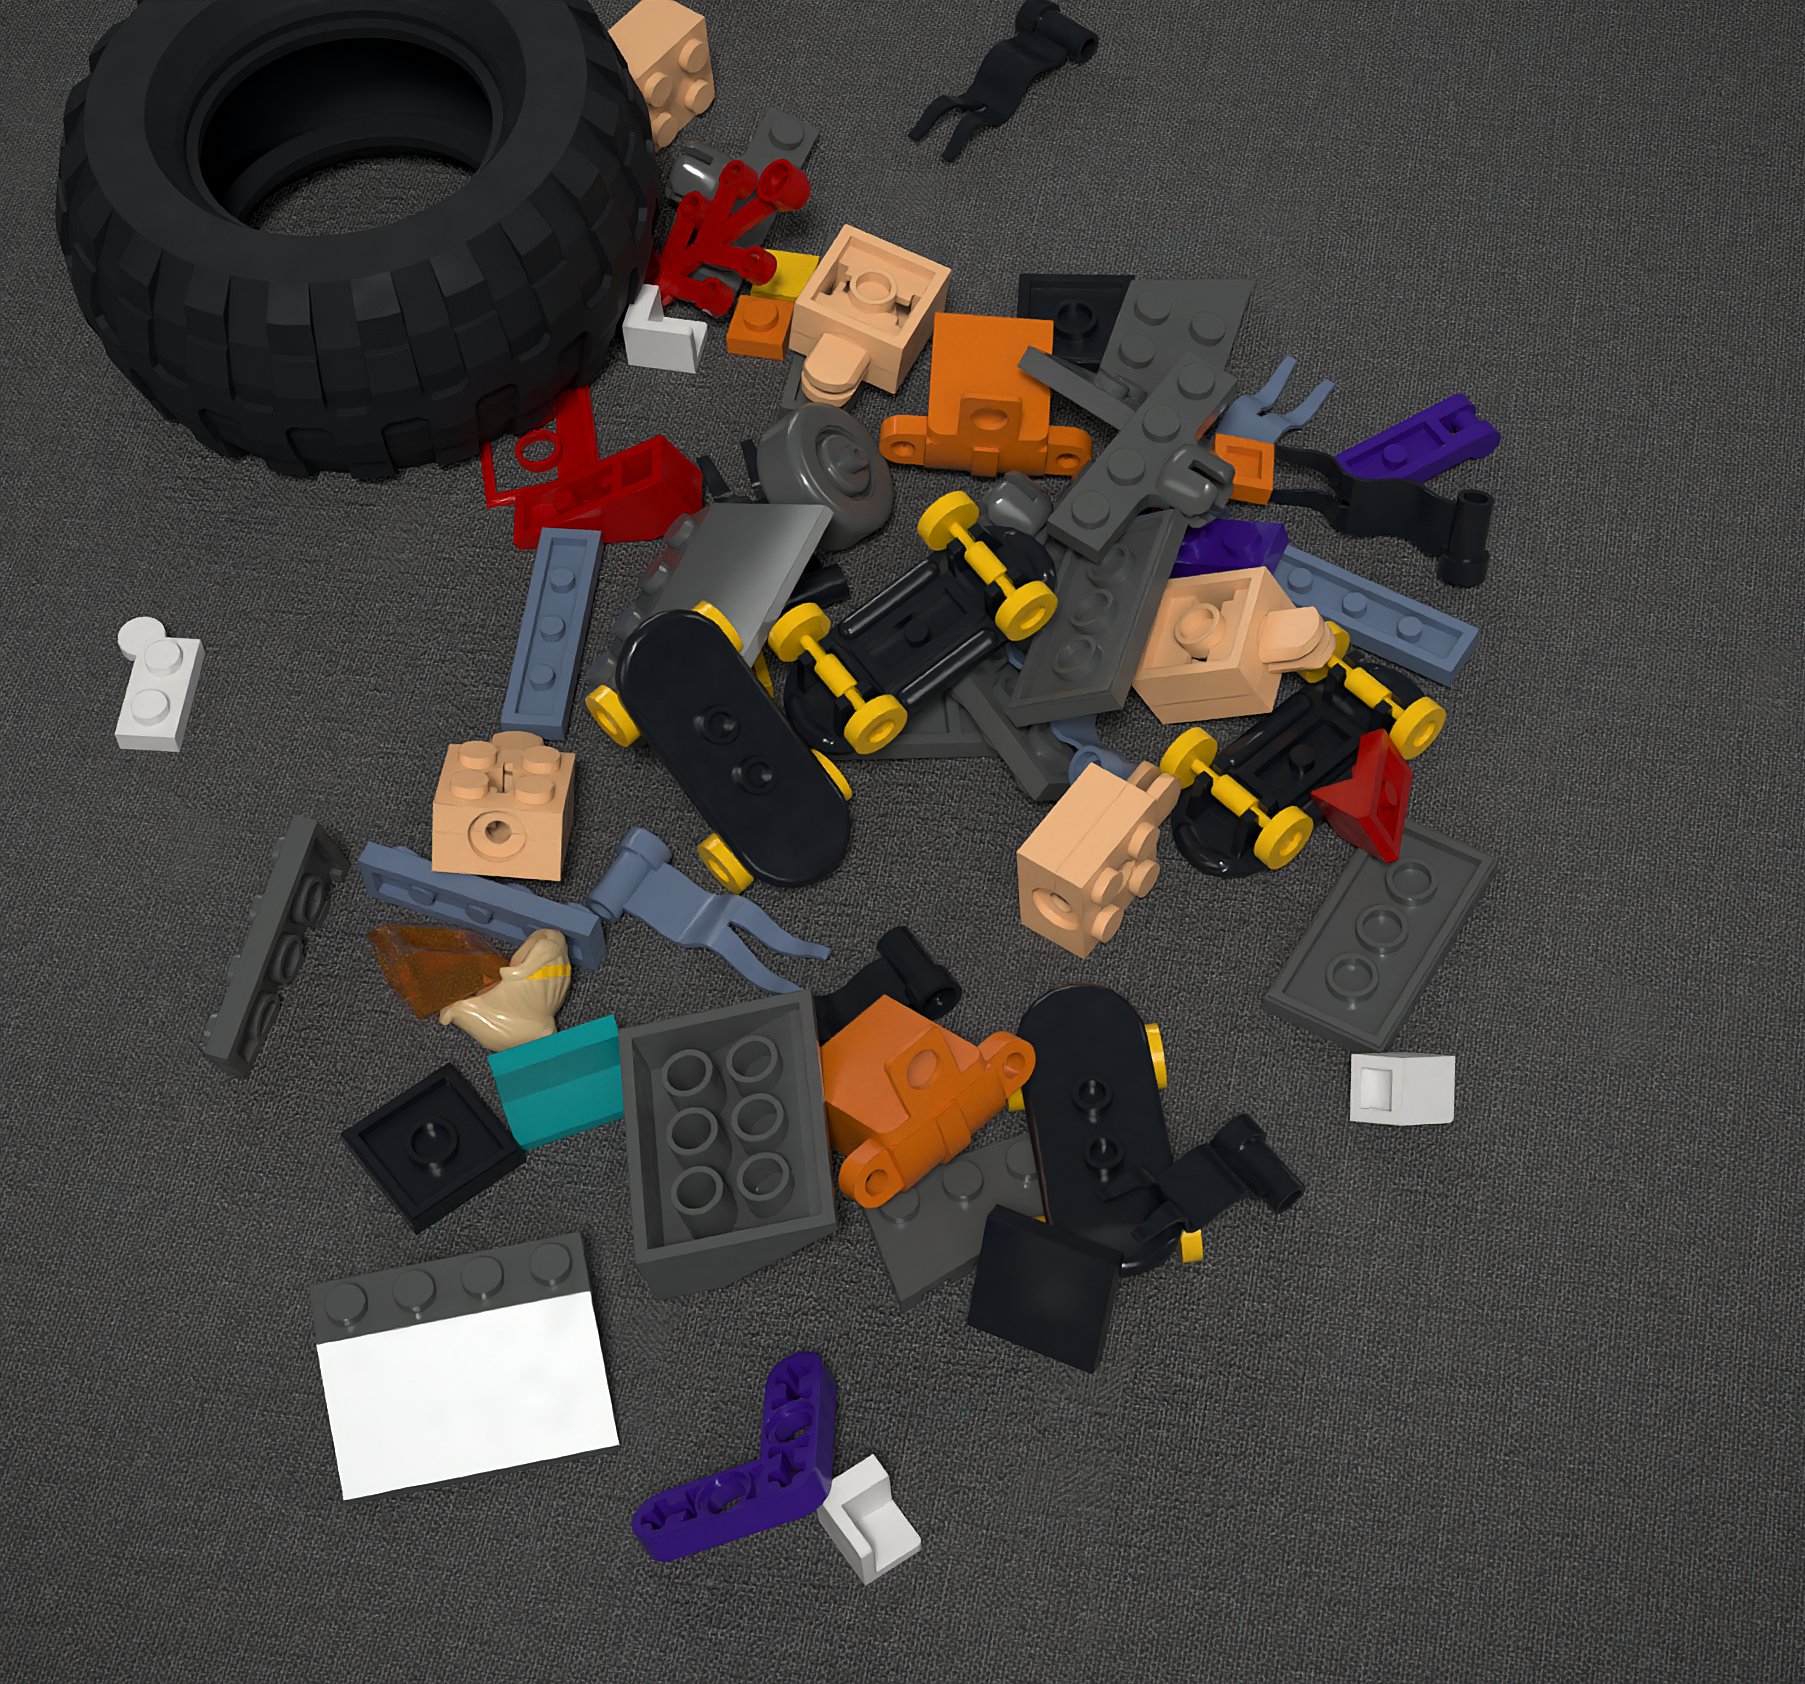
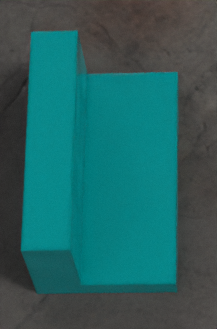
[487,1014,624,1152]

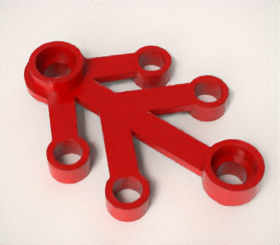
[643,159,811,317]

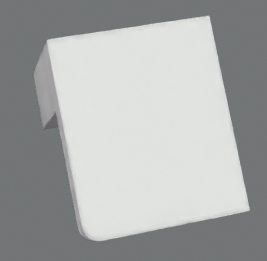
[622,284,708,374]
[1350,1052,1455,1126]
[817,1454,922,1586]

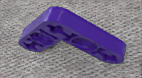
[631,1351,837,1562]

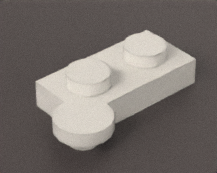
[115,616,205,752]

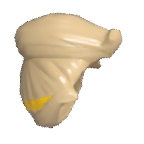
[439,928,572,1052]

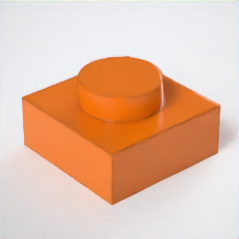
[726,294,795,361]
[1211,433,1274,505]

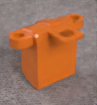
[879,312,1093,478]
[820,994,1036,1208]

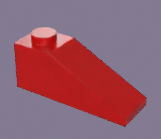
[513,434,702,550]

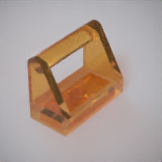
[366,923,510,1020]

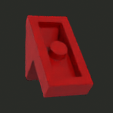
[1310,728,1413,863]

